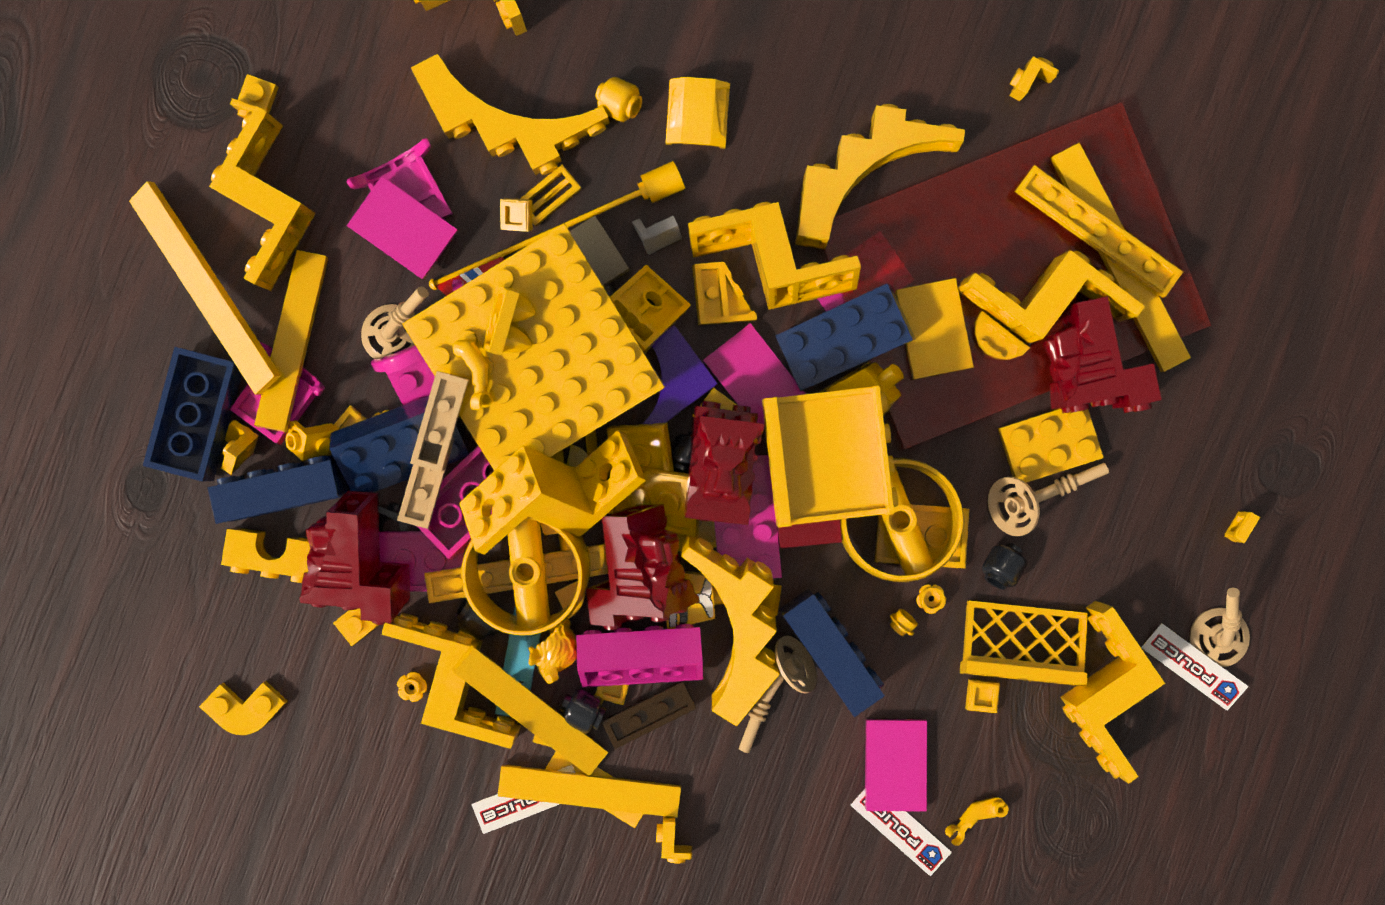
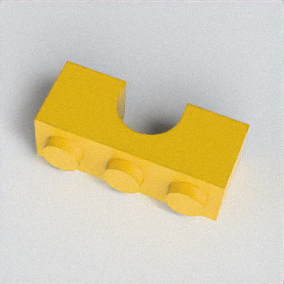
[221,527,310,583]

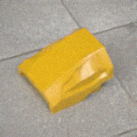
[666,77,730,149]

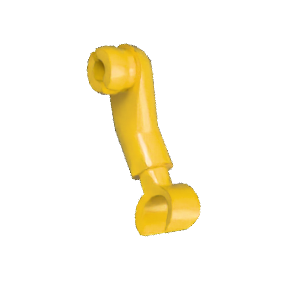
[453,339,493,410]
[945,798,1009,846]

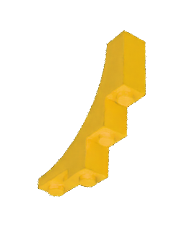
[411,54,609,175]
[795,104,965,249]
[681,534,780,726]

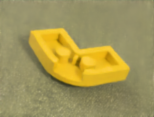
[199,681,288,735]

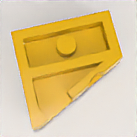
[692,262,757,325]

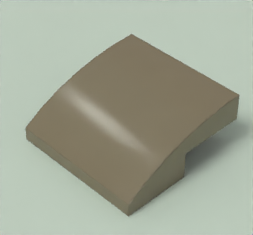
[570,216,630,286]

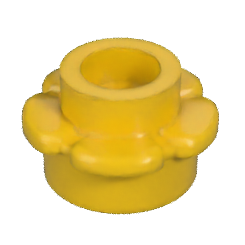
[916,584,946,614]
[890,609,918,636]
[397,672,427,702]

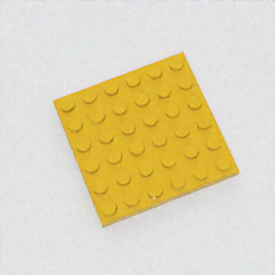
[402,223,665,471]

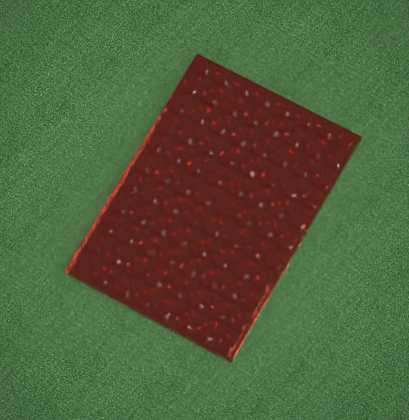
[823,102,1211,449]

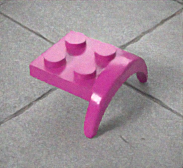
[347,138,453,219]
[230,341,325,445]
[370,345,435,405]

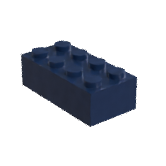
[775,283,915,391]
[143,347,242,482]
[329,395,470,493]
[207,455,350,524]
[779,589,885,717]

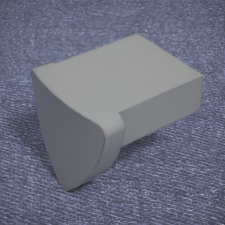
[632,216,682,255]

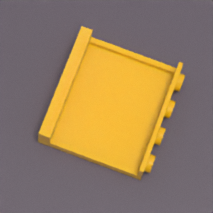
[762,385,898,527]

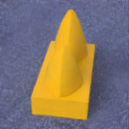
[482,286,535,356]

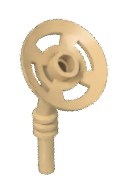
[361,287,429,359]
[988,463,1109,536]
[1189,588,1250,667]
[738,636,817,753]

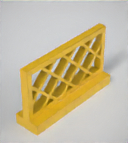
[960,601,1088,686]

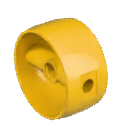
[840,458,964,582]
[461,517,590,635]

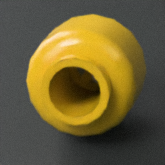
[595,77,642,122]

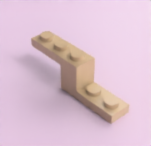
[397,371,469,529]

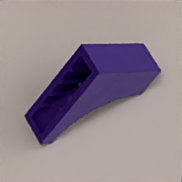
[643,325,718,424]

